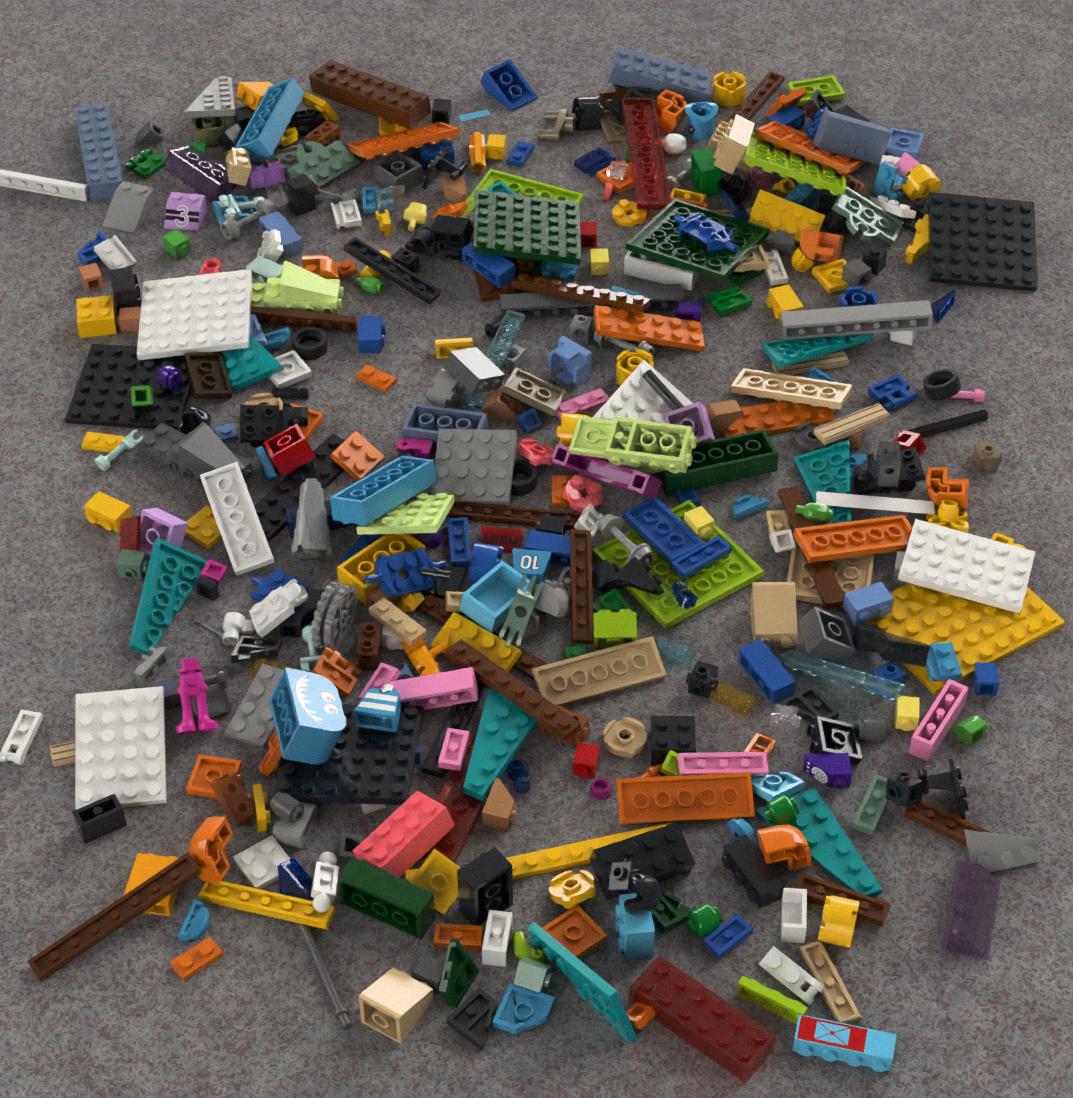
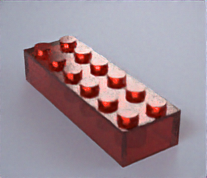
[629,955,776,1084]

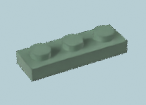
[852,774,889,836]

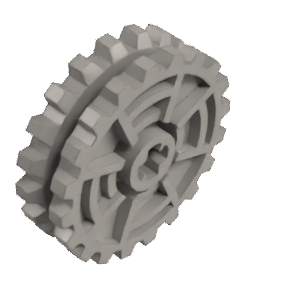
[311,581,358,651]

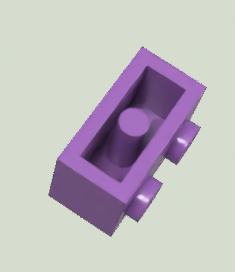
[248,162,286,189]

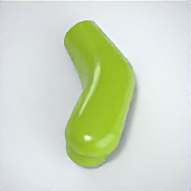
[512,931,545,962]

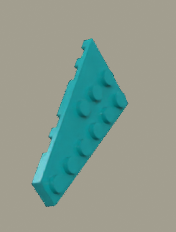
[218,334,284,391]
[793,440,851,525]
[128,538,207,655]
[463,687,538,801]
[755,788,882,897]

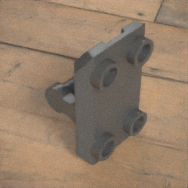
[179,665,232,722]

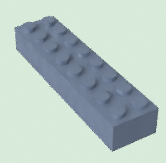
[74,103,123,201]

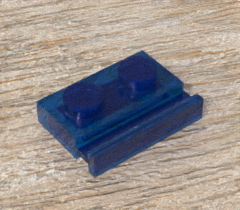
[574,147,616,177]

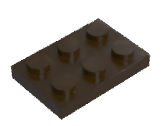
[184,352,232,399]

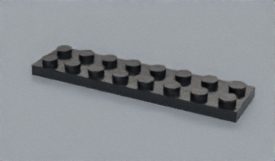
[254,434,345,542]

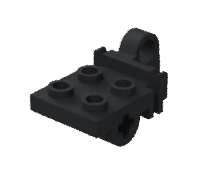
[405,218,465,263]
[240,403,308,448]
[853,447,926,495]

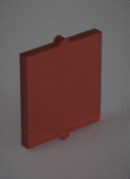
[119,516,141,553]

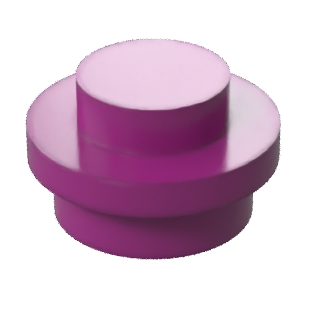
[589,778,612,800]

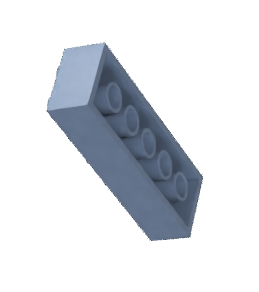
[608,46,711,104]

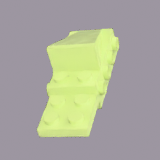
[251,261,344,315]
[569,416,697,474]

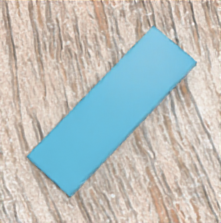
[458,110,491,122]

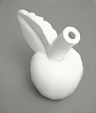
[650,133,687,155]

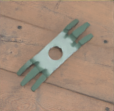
[498,574,545,648]

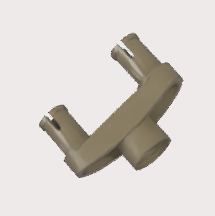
[537,109,576,142]

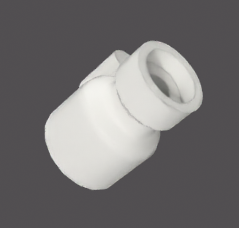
[222,612,255,645]

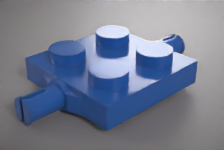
[250,568,309,607]

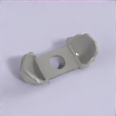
[308,175,360,202]

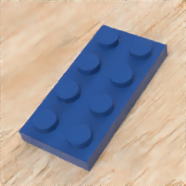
[623,497,704,564]

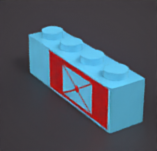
[793,1014,897,1072]

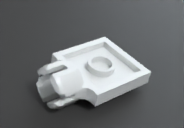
[249,579,309,638]

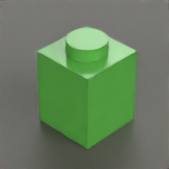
[162,229,191,259]

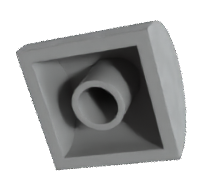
[531,580,571,617]

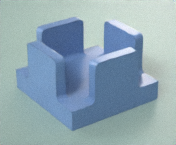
[884,128,924,161]
[548,336,592,386]

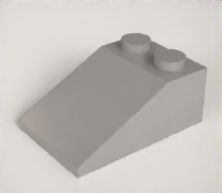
[102,182,156,234]

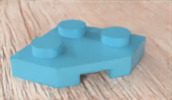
[751,772,805,802]

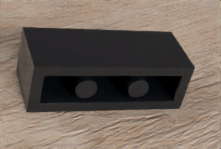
[722,835,785,908]

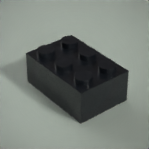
[457,847,513,926]

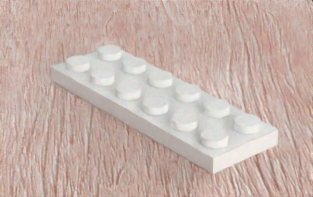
[200,462,275,576]

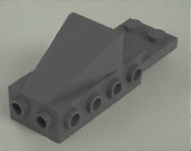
[136,422,253,488]

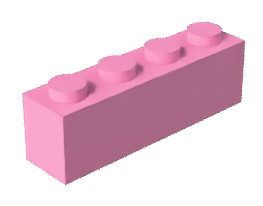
[389,667,478,710]
[909,679,969,762]

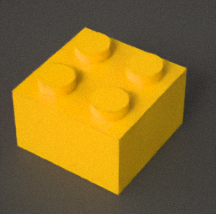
[76,295,117,338]

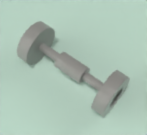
[663,158,691,192]

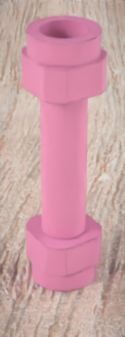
[945,389,985,402]

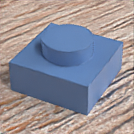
[214,423,239,443]

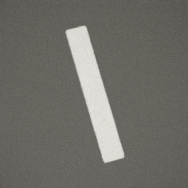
[816,492,935,514]

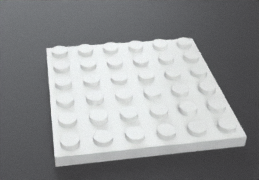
[137,269,252,360]

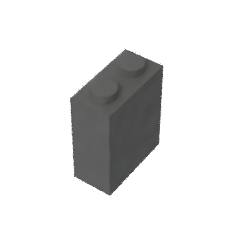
[443,347,505,394]

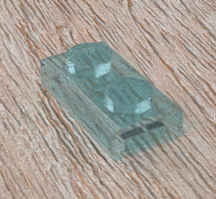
[654,634,696,668]

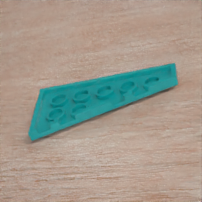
[762,333,874,368]
[527,922,637,1044]

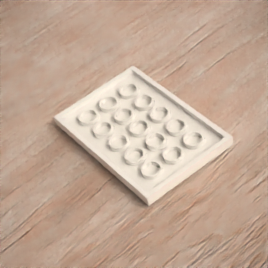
[592,360,693,469]
[898,519,1035,614]
[75,686,167,810]

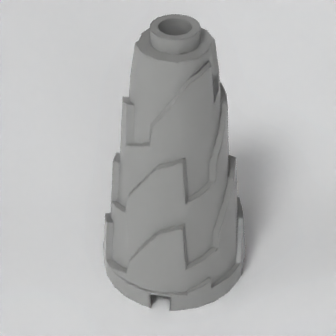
[291,478,332,559]

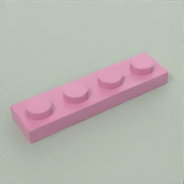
[677,752,769,776]

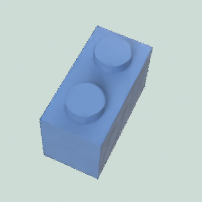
[843,581,894,625]

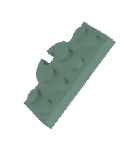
[286,140,360,189]
[832,186,903,246]

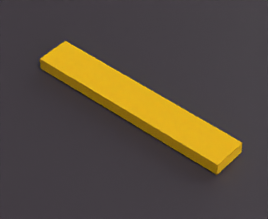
[198,881,336,930]

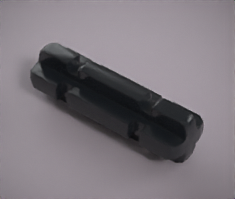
[271,388,309,399]

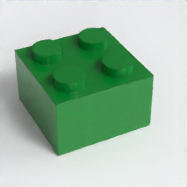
[690,148,724,197]

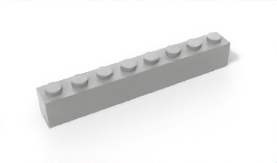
[781,300,933,340]

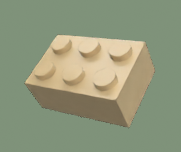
[713,114,755,174]

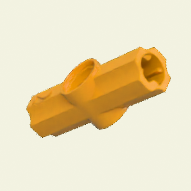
[469,132,486,173]

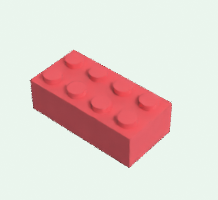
[353,791,455,878]

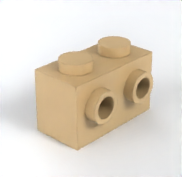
[226,147,252,186]

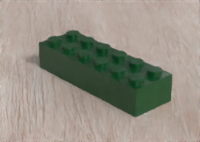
[655,429,779,495]

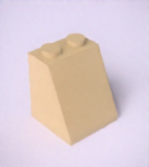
[750,582,798,648]
[358,968,434,1044]

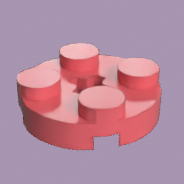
[517,439,554,466]
[563,475,603,513]

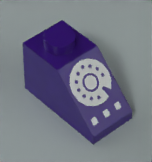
[802,753,852,789]

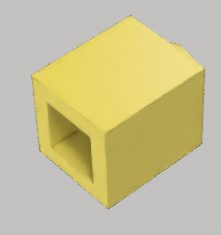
[590,248,609,276]
[684,506,715,540]
[895,696,919,731]

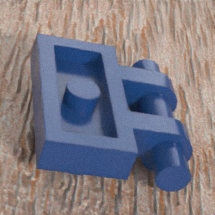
[805,107,830,140]
[868,374,918,411]

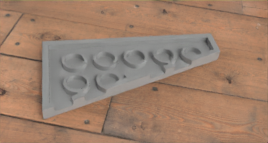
[184,76,235,118]

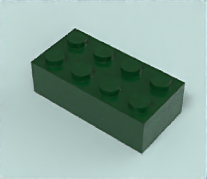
[338,857,435,940]

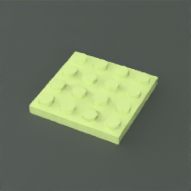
[356,493,455,535]

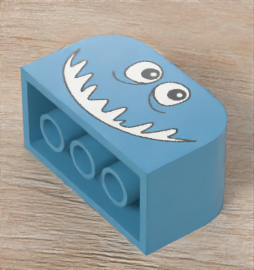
[269,667,346,764]

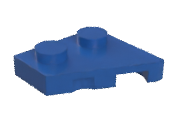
[77,232,107,265]

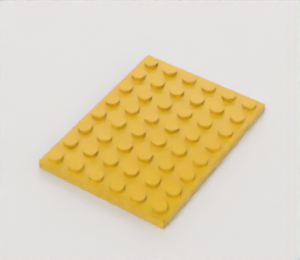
[862,583,1065,695]

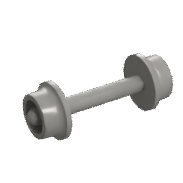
[220,199,277,240]
[593,331,655,357]
[598,514,654,566]

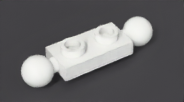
[310,851,339,913]

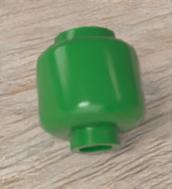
[765,794,800,826]
[685,903,722,939]

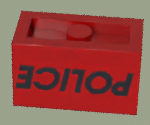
[480,526,524,553]

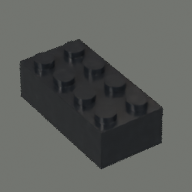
[589,822,695,900]

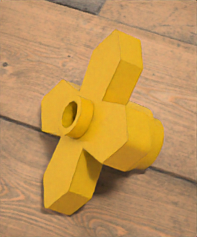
[926,500,969,533]

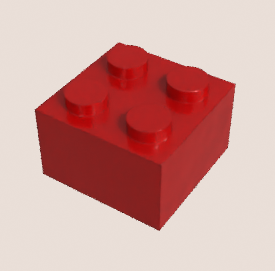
[263,424,316,476]

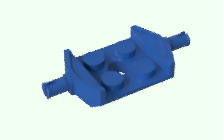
[674,213,739,253]
[364,547,446,597]

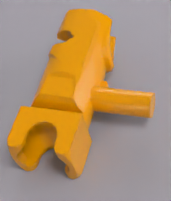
[401,639,449,676]

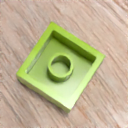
[593,609,637,648]

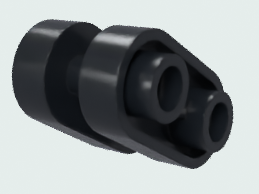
[288,109,320,137]

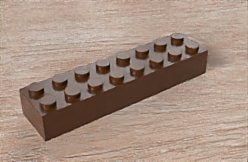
[309,60,431,129]

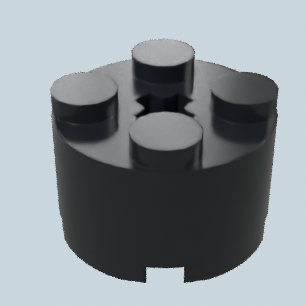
[572,96,604,131]

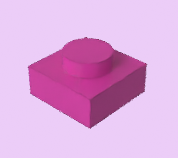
[200,559,228,586]

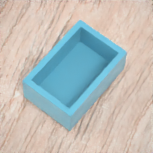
[459,560,530,633]

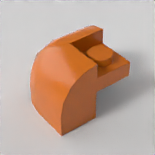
[647,89,687,134]
[800,229,844,262]
[302,255,340,279]
[926,467,970,510]
[188,816,234,883]
[757,825,811,871]

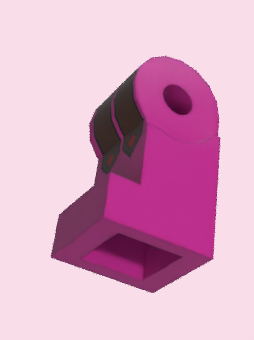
[396,438,434,460]

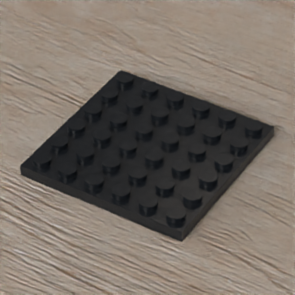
[928,192,1038,291]
[65,344,191,430]
[273,704,424,805]

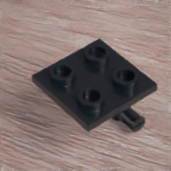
[422,147,468,189]
[416,565,466,598]
[917,758,969,820]

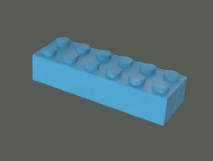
[235,78,305,163]
[330,456,436,526]

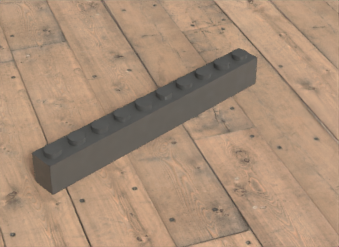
[500,284,683,321]

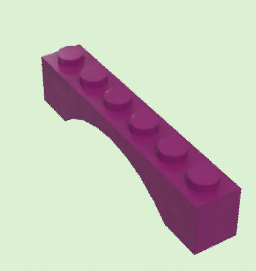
[550,443,662,500]

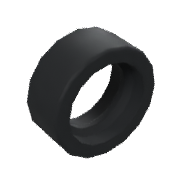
[292,327,328,360]
[923,369,961,401]
[511,460,537,496]

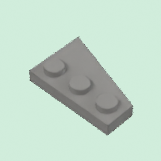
[964,829,1040,876]

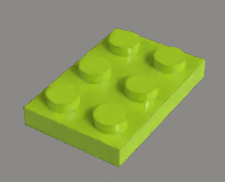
[787,75,845,107]

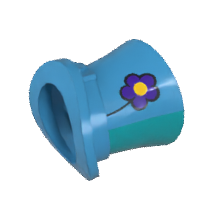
[685,102,718,140]

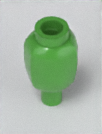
[355,276,386,294]
[795,503,833,523]

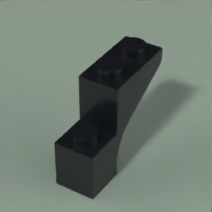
[592,557,665,596]
[279,588,325,638]
[852,622,930,667]

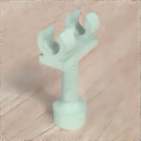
[217,194,265,219]
[95,430,143,472]
[300,626,328,672]

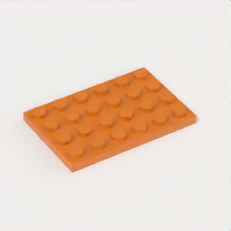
[754,121,865,175]
[346,122,461,160]

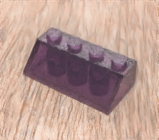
[164,145,238,202]
[941,860,1000,960]

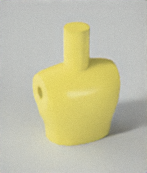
[403,202,427,231]

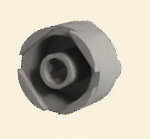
[426,369,467,409]

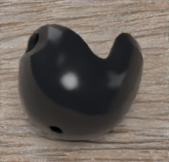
[718,174,748,202]
[178,407,211,435]
[624,873,661,914]

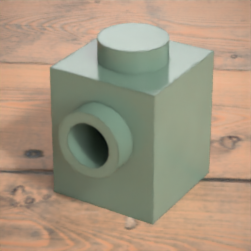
[116,549,149,579]
[513,957,553,993]

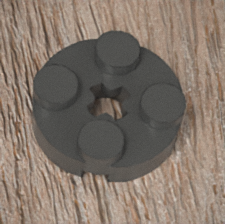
[793,422,832,453]

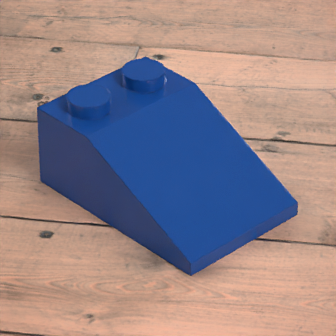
[480,59,538,111]
[416,138,455,171]

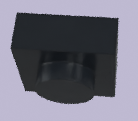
[196,576,219,601]

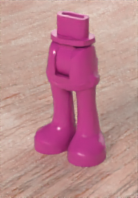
[176,658,218,735]

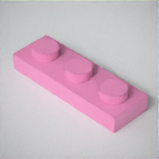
[555,388,609,422]

